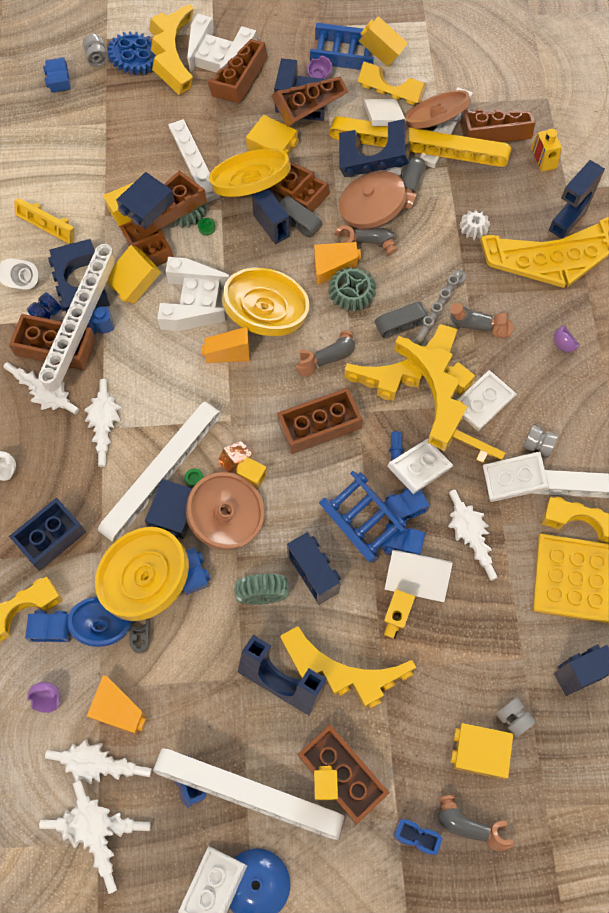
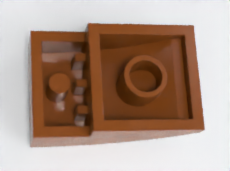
[270,162,330,212]
[119,221,174,266]

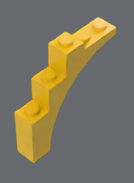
[149,4,194,95]
[344,324,457,401]
[394,336,468,451]
[280,626,416,709]

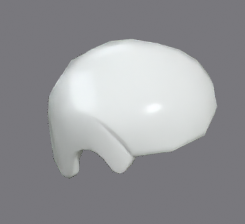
[0,451,16,481]

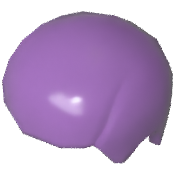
[307,56,332,79]
[554,325,579,353]
[27,682,60,713]

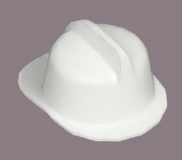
[0,259,39,290]

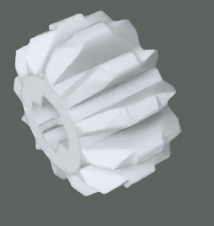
[460,210,490,240]

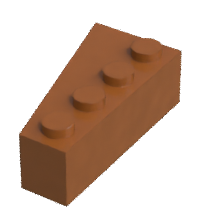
[208,39,268,103]
[271,76,348,127]
[460,108,535,142]
[131,170,207,237]

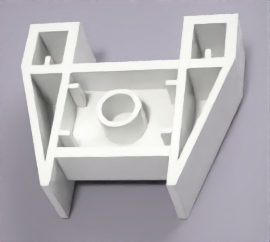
[187,14,257,73]
[157,257,229,331]

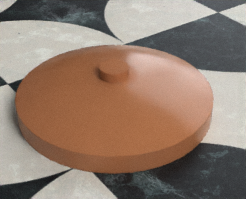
[405,90,471,129]
[339,171,407,229]
[186,472,264,550]

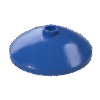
[68,597,131,647]
[229,849,290,913]

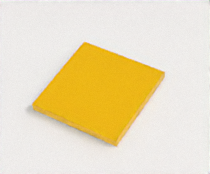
[532,533,609,624]

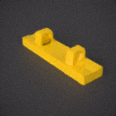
[14,198,74,244]
[432,423,505,463]

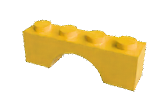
[357,62,427,105]
[541,497,609,544]
[0,576,64,643]

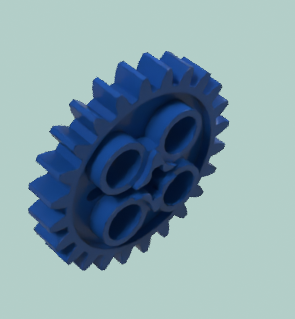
[108,31,156,75]

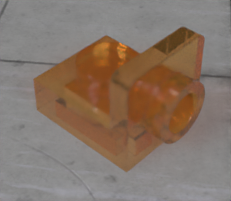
[219,441,252,473]

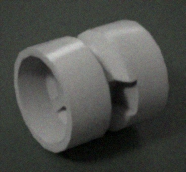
[83,34,108,67]
[523,425,558,458]
[496,697,537,738]

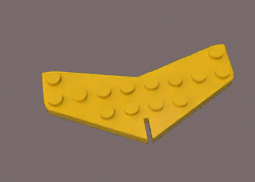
[480,217,609,288]

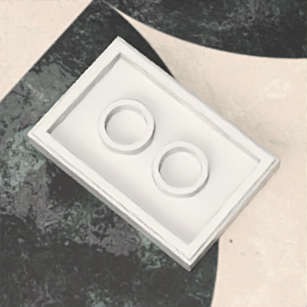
[364,99,406,126]
[457,370,517,432]
[387,438,453,494]
[483,452,549,502]
[385,550,453,602]
[178,846,247,913]

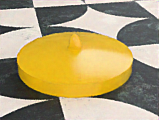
[209,148,291,197]
[222,268,309,336]
[95,527,189,621]

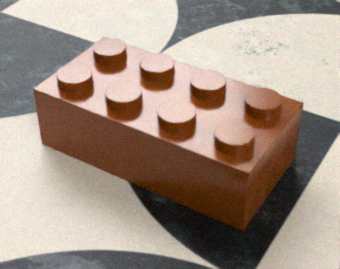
[9,314,96,370]
[277,388,363,454]
[297,724,390,825]

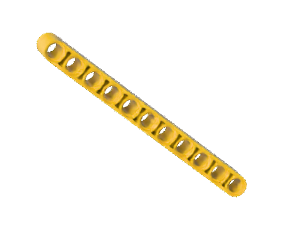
[329,116,511,167]

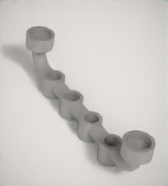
[412,270,466,346]

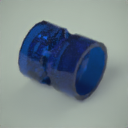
[26,292,62,319]

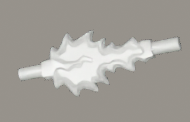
[3,362,80,415]
[84,379,121,467]
[448,490,498,581]
[45,739,152,784]
[68,780,117,894]
[39,810,151,848]

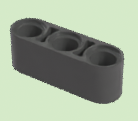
[279,196,323,238]
[374,302,428,338]

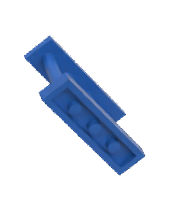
[310,22,374,70]
[319,471,409,563]

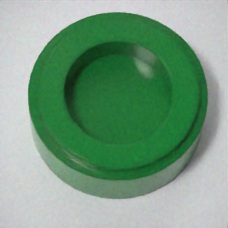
[198,218,215,236]
[184,468,204,488]

